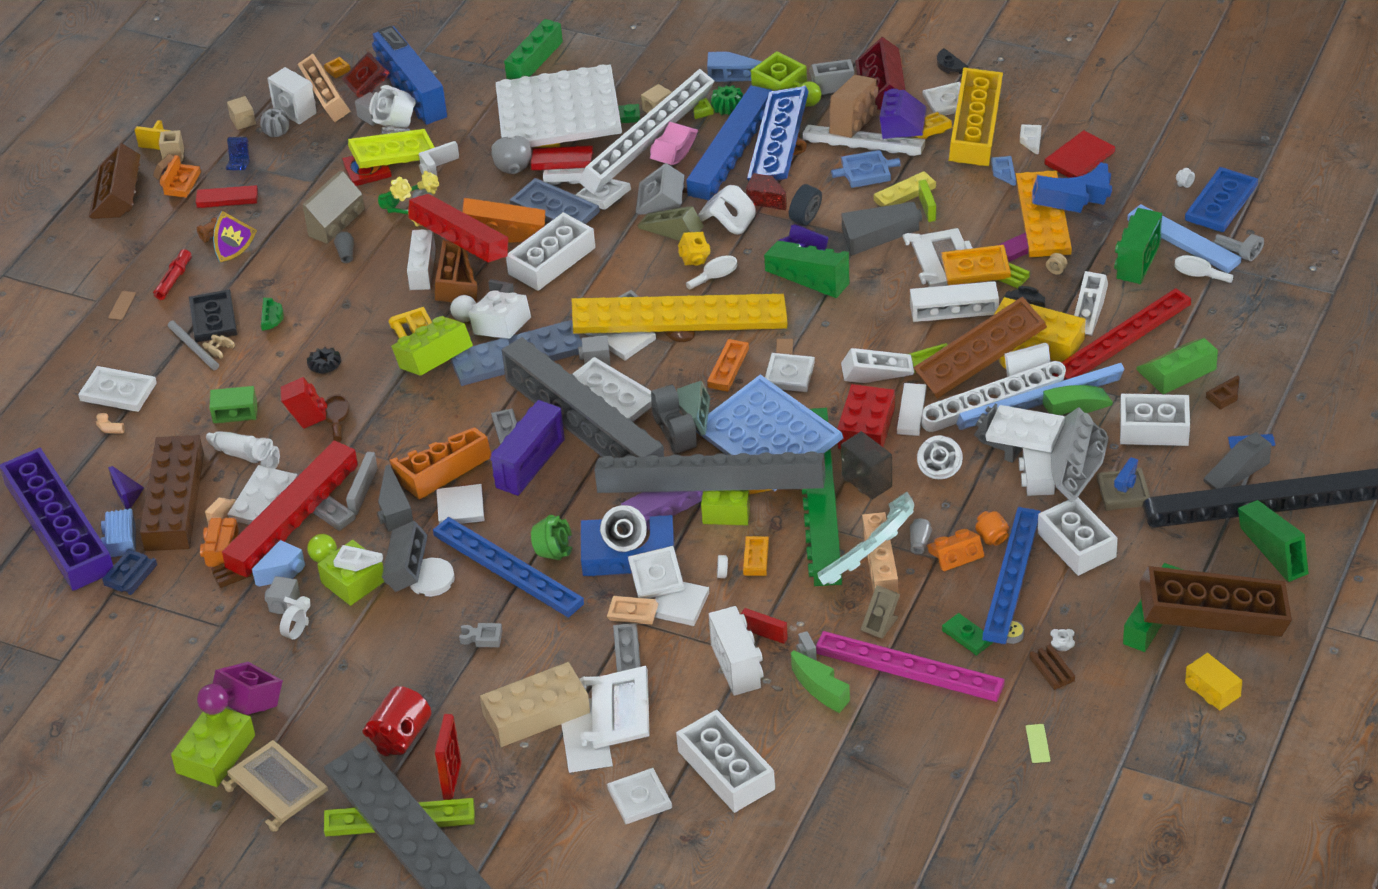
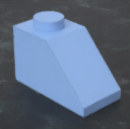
[252,540,305,587]

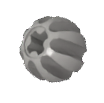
[260,108,290,137]

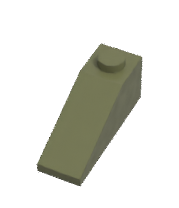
[637,206,704,241]

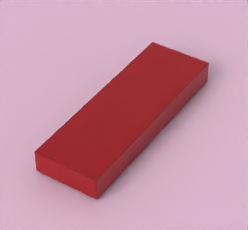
[196,185,258,208]

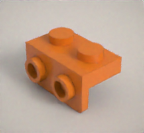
[160,155,201,198]
[927,529,984,571]

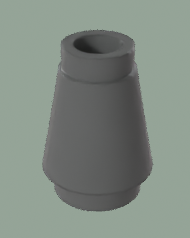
[334,232,354,263]

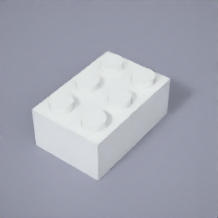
[1120,394,1190,446]
[1038,497,1118,576]
[709,606,764,696]

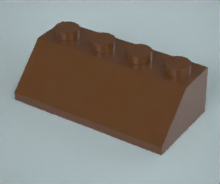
[89,143,141,219]

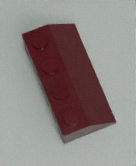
[855,37,906,110]

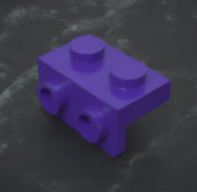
[778,224,828,251]

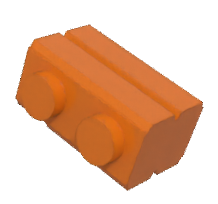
[200,518,239,567]

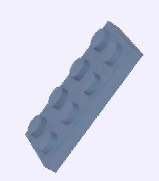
[510,178,600,224]

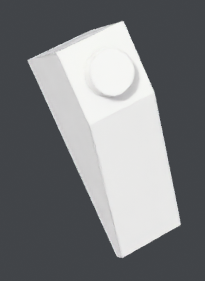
[1074,271,1108,336]
[841,348,914,383]

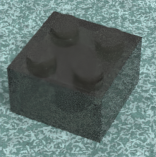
[841,431,892,500]

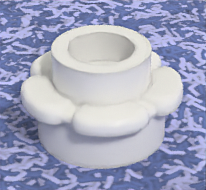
[1176,168,1195,188]

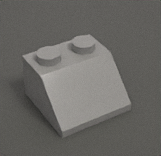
[636,163,684,214]

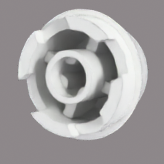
[917,435,963,479]

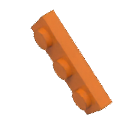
[707,339,749,392]

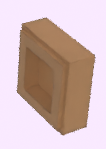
[153,154,173,180]

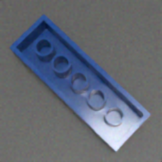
[372,26,447,125]

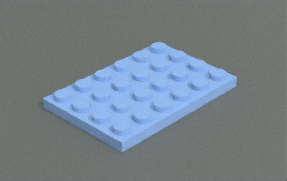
[696,374,843,491]

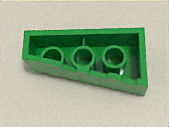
[764,241,850,298]

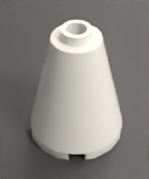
[600,505,647,552]

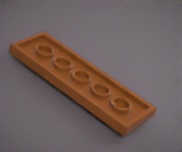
[913,296,1047,399]

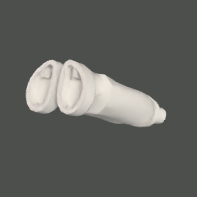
[206,432,280,469]

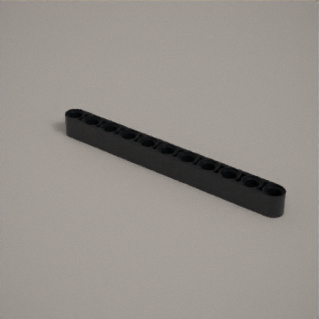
[1142,468,1378,528]

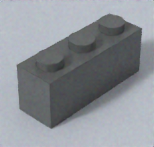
[382,521,428,592]

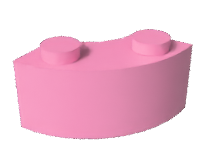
[650,122,698,165]

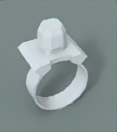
[280,596,310,640]

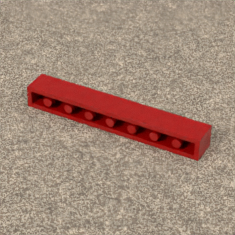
[222,440,358,578]

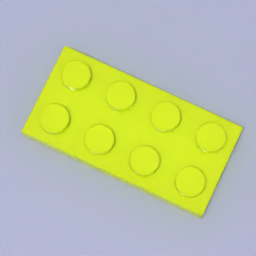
[348,129,435,168]

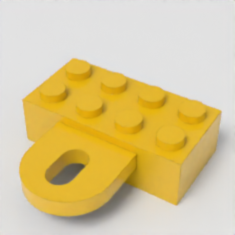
[994,297,1086,369]

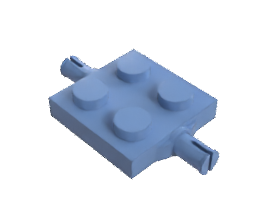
[831,150,901,188]

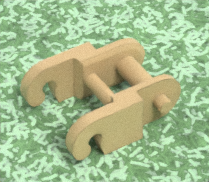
[202,335,235,359]

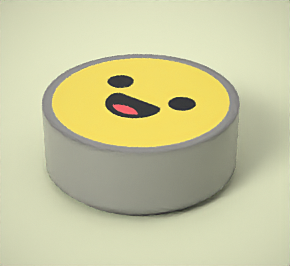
[1007,620,1024,644]

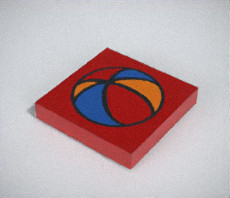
[342,156,392,186]

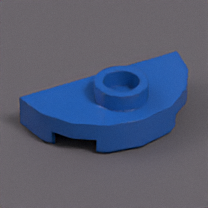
[1114,457,1138,493]

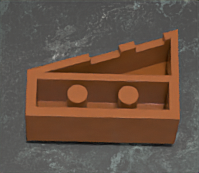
[435,240,477,303]

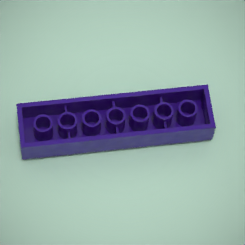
[0,448,113,591]

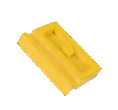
[911,112,953,139]

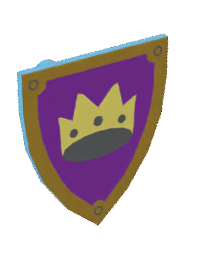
[213,211,257,263]

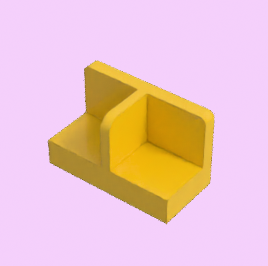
[135,120,170,150]

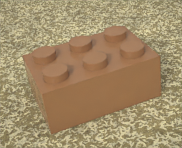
[829,75,878,138]

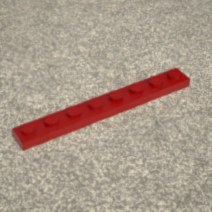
[1052,288,1191,380]

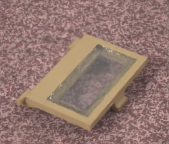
[221,740,328,832]

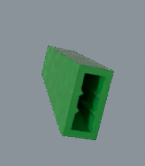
[1238,500,1309,582]

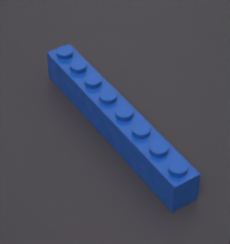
[686,85,772,201]

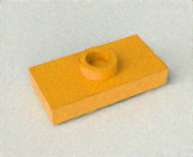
[743,536,769,576]

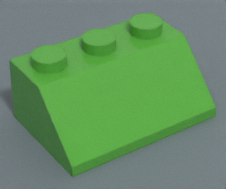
[1136,338,1218,395]

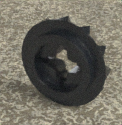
[307,346,341,373]

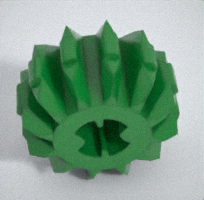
[711,85,743,116]

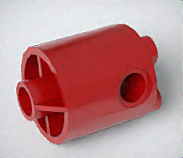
[362,686,432,756]

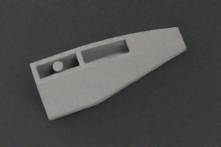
[1051,407,1109,502]

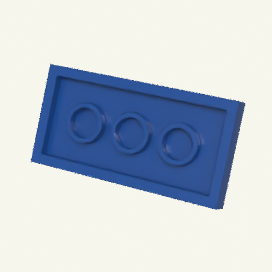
[1185,167,1258,232]

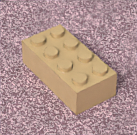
[480,662,590,747]

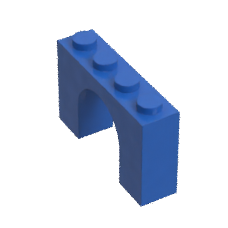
[581,515,674,576]

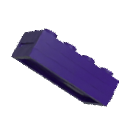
[491,400,565,496]

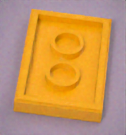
[941,245,1011,286]

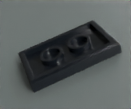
[189,289,237,343]

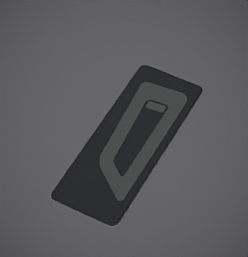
[378,26,408,50]

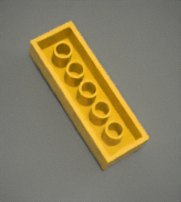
[948,68,1003,166]

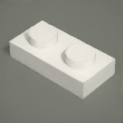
[543,168,585,185]

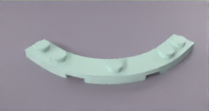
[817,492,914,585]

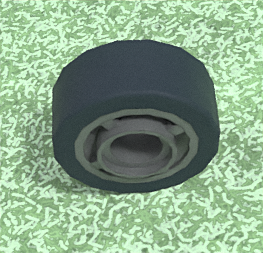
[789,184,822,226]

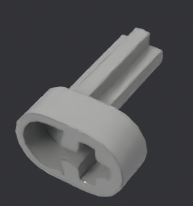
[1214,234,1264,261]

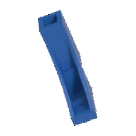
[1032,162,1112,213]

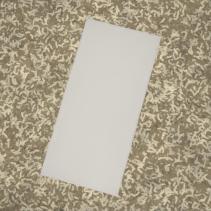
[561,698,613,773]

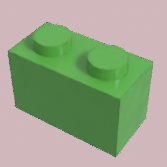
[210,386,257,423]

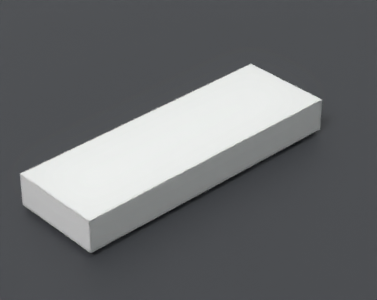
[897,383,926,436]

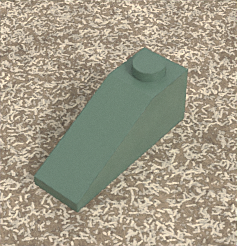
[677,381,710,436]

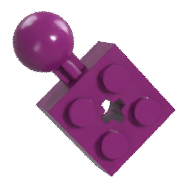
[197,662,283,716]

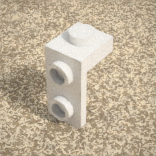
[419,141,459,176]

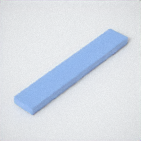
[1127,204,1241,273]

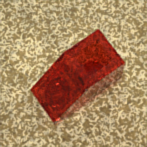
[746,173,787,211]

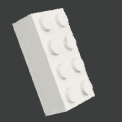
[506,212,595,291]
[676,710,775,813]

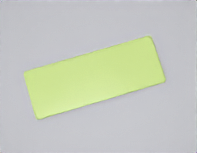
[1026,724,1051,763]

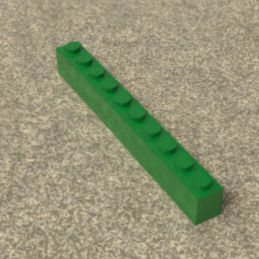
[802,408,842,587]

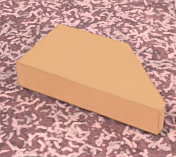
[205,497,236,525]

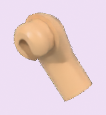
[96,413,124,434]

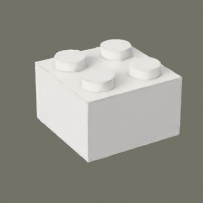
[267,67,317,124]

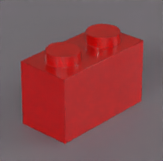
[280,377,327,429]

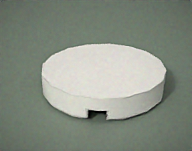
[410,558,455,597]

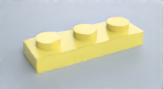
[874,171,936,207]

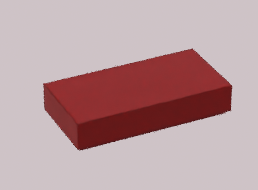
[741,608,788,644]

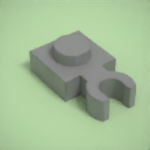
[459,623,502,647]

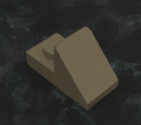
[861,585,900,638]

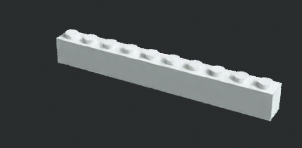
[578,69,715,194]

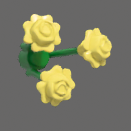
[378,171,439,227]

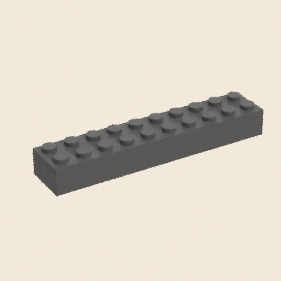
[502,337,664,458]

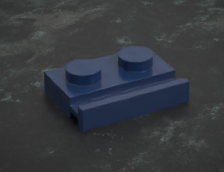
[102,549,157,595]

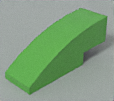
[1043,385,1113,415]
[791,650,850,713]

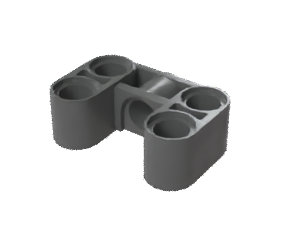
[651,384,697,454]

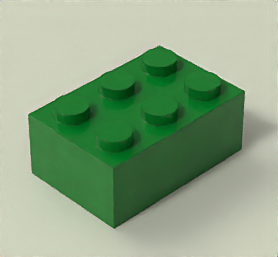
[1114,208,1162,284]

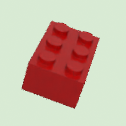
[837,384,895,454]

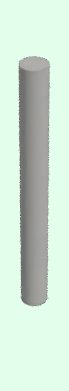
[168,320,219,370]

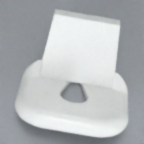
[698,185,756,234]

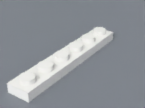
[803,125,925,156]

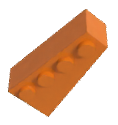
[461,198,546,243]
[390,427,491,500]

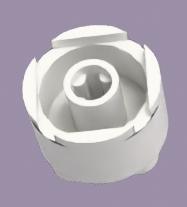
[369,85,416,130]

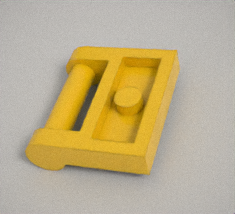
[389,307,432,338]

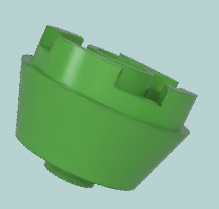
[531,515,572,560]

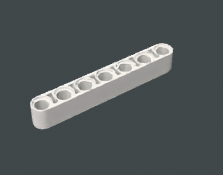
[921,361,1066,432]

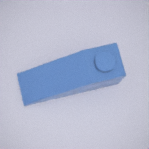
[707,52,762,82]

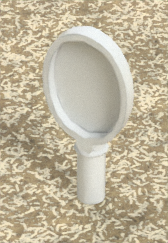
[1175,255,1233,283]
[686,256,738,290]

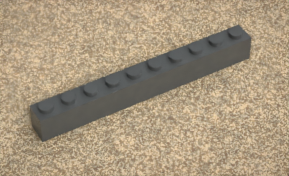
[594,451,826,493]

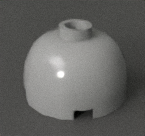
[491,136,532,174]

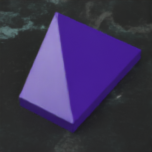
[108,466,144,510]

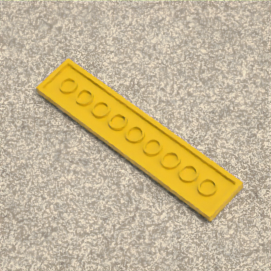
[571,294,788,334]

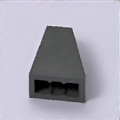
[841,202,922,255]

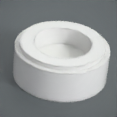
[717,555,728,579]

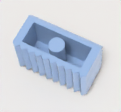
[101,508,136,557]

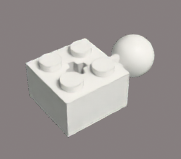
[450,290,531,339]

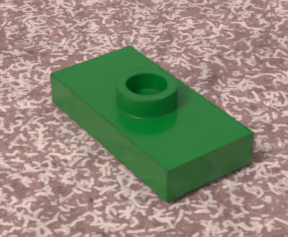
[942,613,993,656]

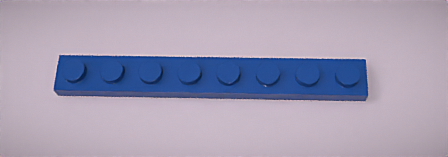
[982,507,1041,644]
[433,517,584,618]

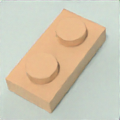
[607,596,658,625]

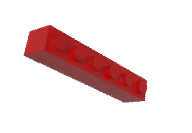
[408,194,508,262]

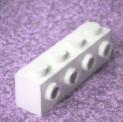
[910,281,999,322]

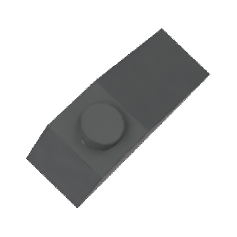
[1203,432,1272,489]
[377,465,413,532]

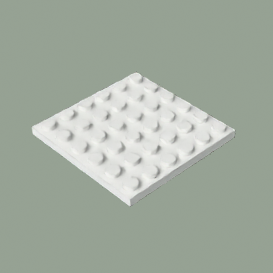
[496,64,622,147]

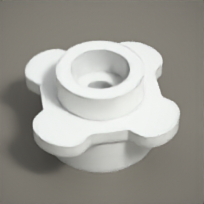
[1050,629,1075,651]

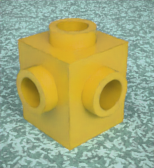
[678,232,710,266]

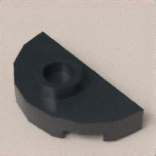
[937,48,969,74]

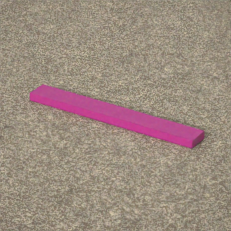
[816,631,1005,702]

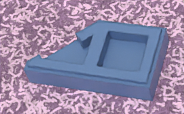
[991,156,1016,186]

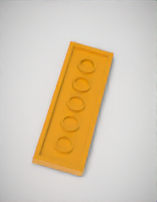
[1016,171,1072,257]

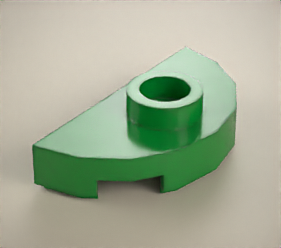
[261,298,284,331]

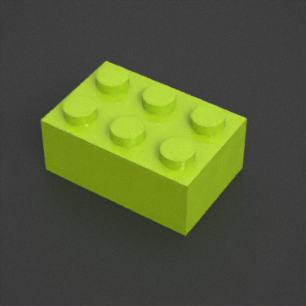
[391,316,473,376]
[171,708,255,787]

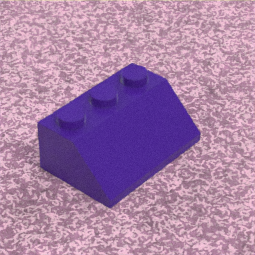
[880,89,927,139]

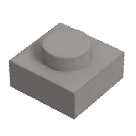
[796,631,817,661]

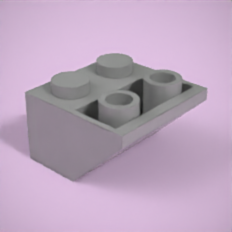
[809,59,854,95]

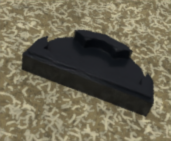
[1003,286,1045,308]

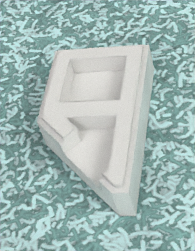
[1020,124,1042,154]
[334,545,383,571]

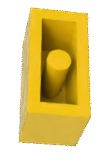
[1185,652,1242,711]

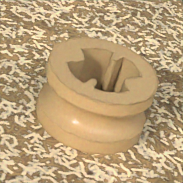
[1046,253,1068,275]

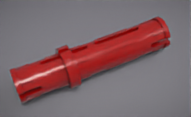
[153,249,192,300]

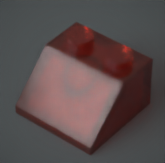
[342,51,390,98]

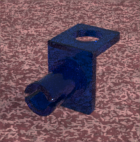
[226,137,250,170]

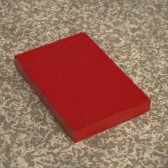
[1044,130,1115,178]
[531,146,594,170]
[435,714,462,800]

